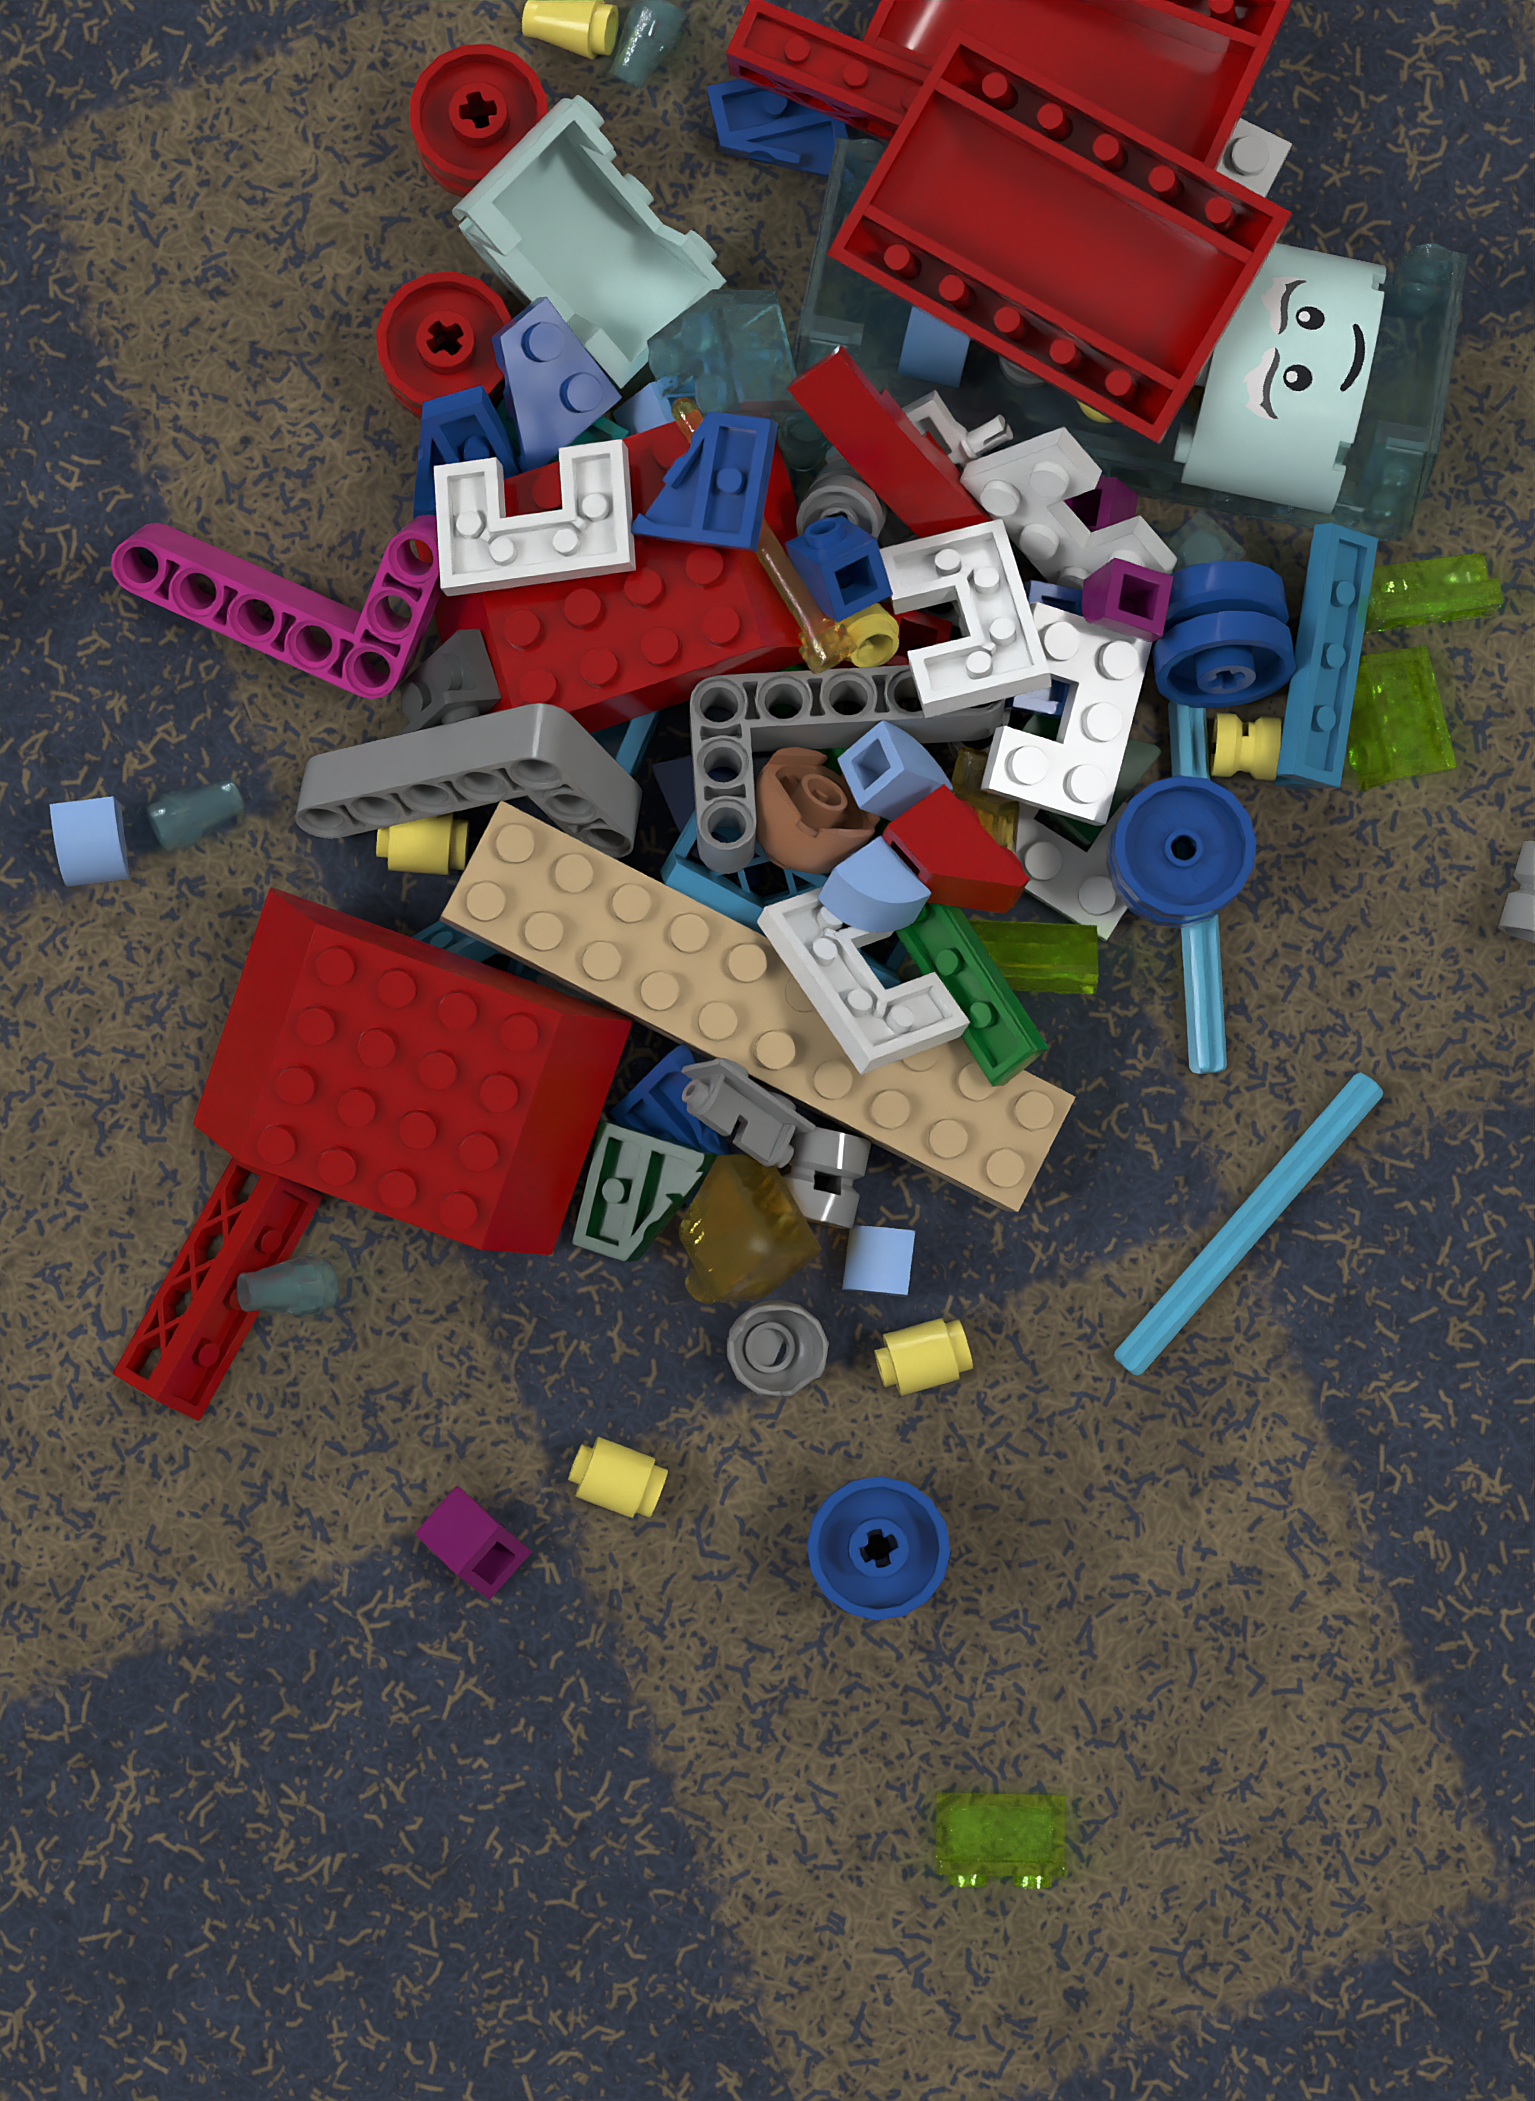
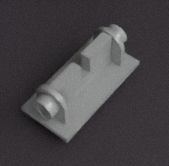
[681,1058,815,1168]

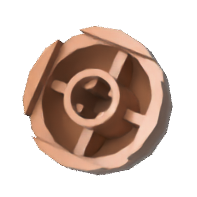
[754,747,880,874]

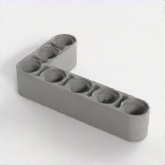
[690,665,1006,874]
[295,703,642,858]

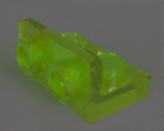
[1365,553,1503,633]
[1348,645,1457,791]
[969,919,1099,994]
[934,1791,1067,1889]

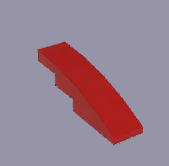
[787,345,994,539]

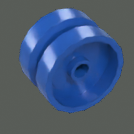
[1152,560,1296,708]
[1106,775,1256,928]
[806,1476,950,1620]

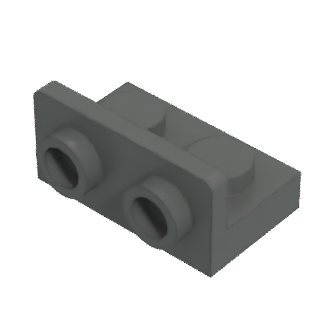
[396,629,502,736]

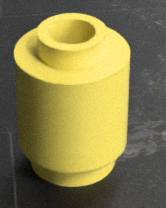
[376,812,470,875]
[874,1318,973,1396]
[568,1437,668,1518]

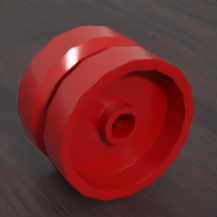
[410,44,549,198]
[376,271,512,419]

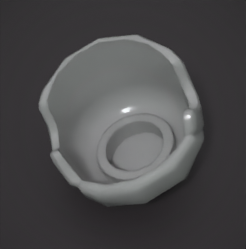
[727,1299,829,1397]

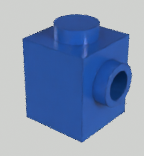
[785,515,893,623]

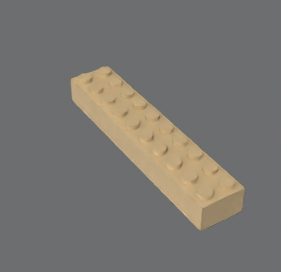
[439,800,1075,1212]

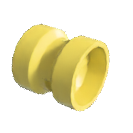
[1210,713,1281,781]

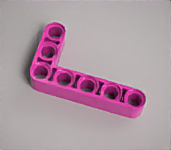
[111,514,442,699]

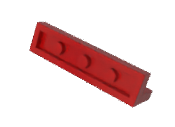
[726,0,930,142]
[112,1157,323,1421]

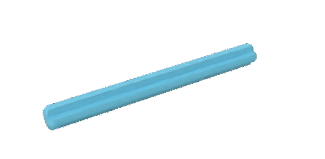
[1168,700,1227,1074]
[1114,1072,1383,1376]

